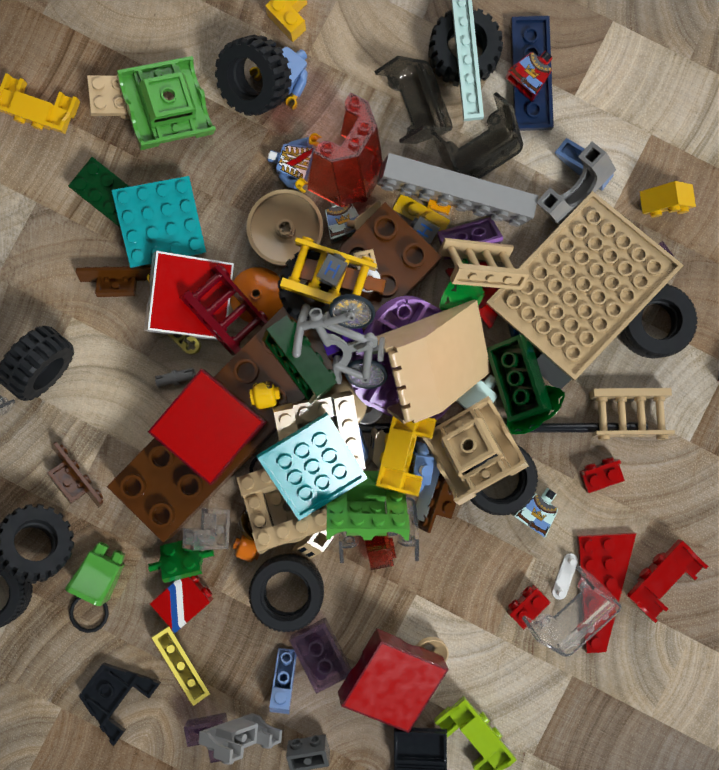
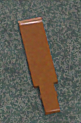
[299,258,386,293]

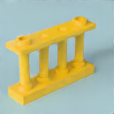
[280,236,377,315]

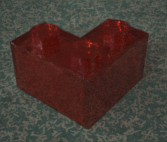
[365,533,396,571]

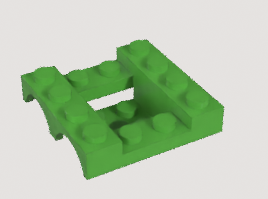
[116,56,216,150]
[326,471,410,541]

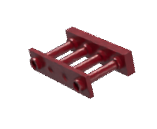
[179,265,268,356]

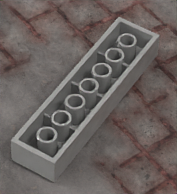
[377,153,539,227]

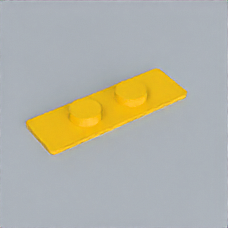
[393,195,450,235]

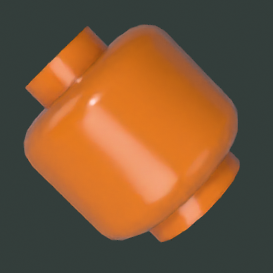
[232,535,260,562]

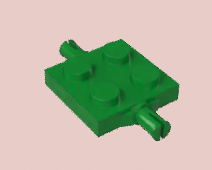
[148,537,215,583]

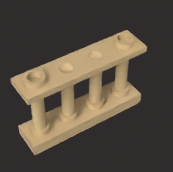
[438,238,530,290]
[589,388,675,441]

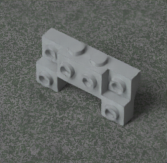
[199,713,282,765]

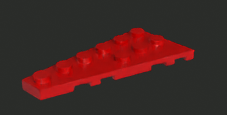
[577,533,637,653]

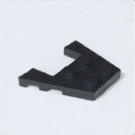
[79,662,161,746]

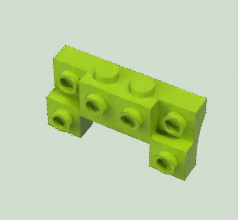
[434,696,517,770]

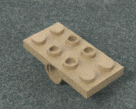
[87,75,168,120]

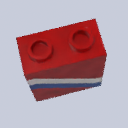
[150,575,214,633]

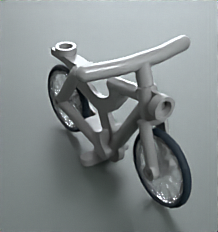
[292,294,388,389]

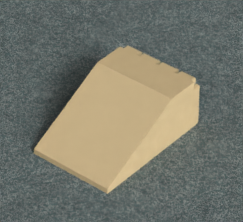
[376,299,491,424]

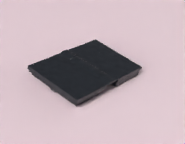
[394,727,447,770]

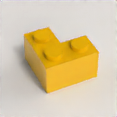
[265,0,307,42]
[639,181,696,217]

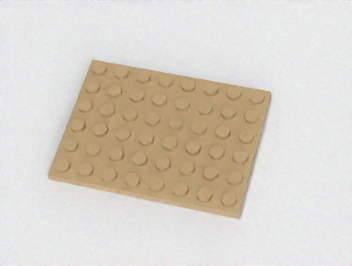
[486,191,684,382]

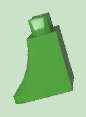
[65,542,125,606]

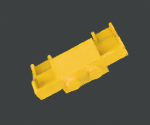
[376,416,437,497]

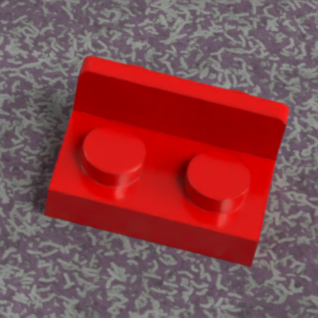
[579,457,625,493]
[506,584,551,630]

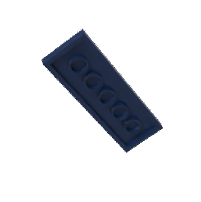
[511,16,554,131]

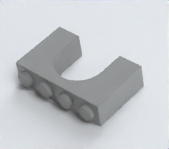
[536,141,616,226]

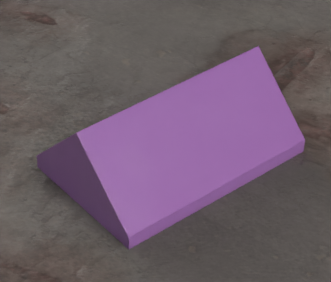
[437,217,503,260]

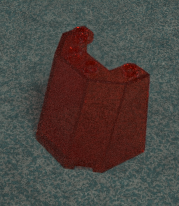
[307,92,383,207]

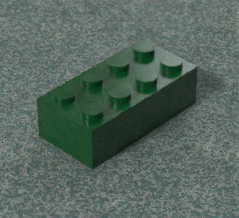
[68,157,130,227]
[262,315,337,404]
[487,334,553,422]

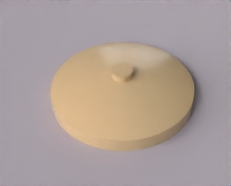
[247,189,324,267]

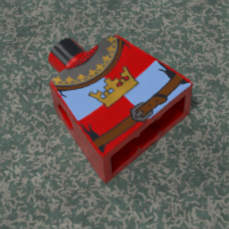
[505,51,552,101]

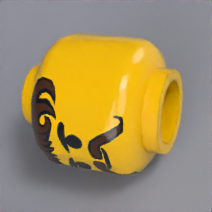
[250,381,280,409]

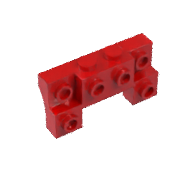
[626,539,709,623]

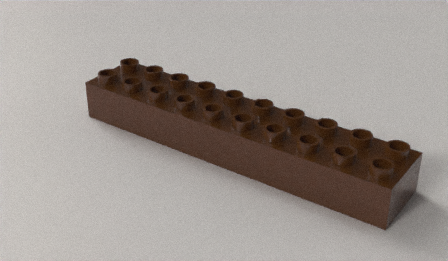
[107,202,442,543]

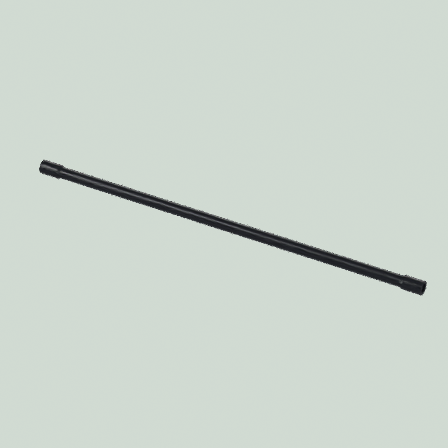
[358,422,648,433]

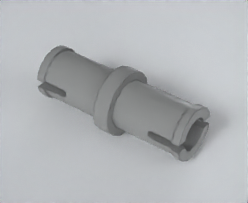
[155,368,196,388]

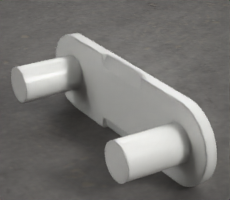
[552,553,578,600]

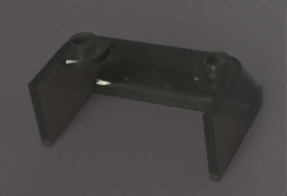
[374,56,453,144]
[431,92,523,179]

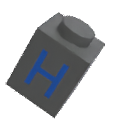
[410,215,441,244]
[317,253,348,289]

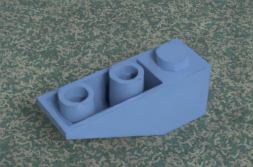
[269,648,297,714]

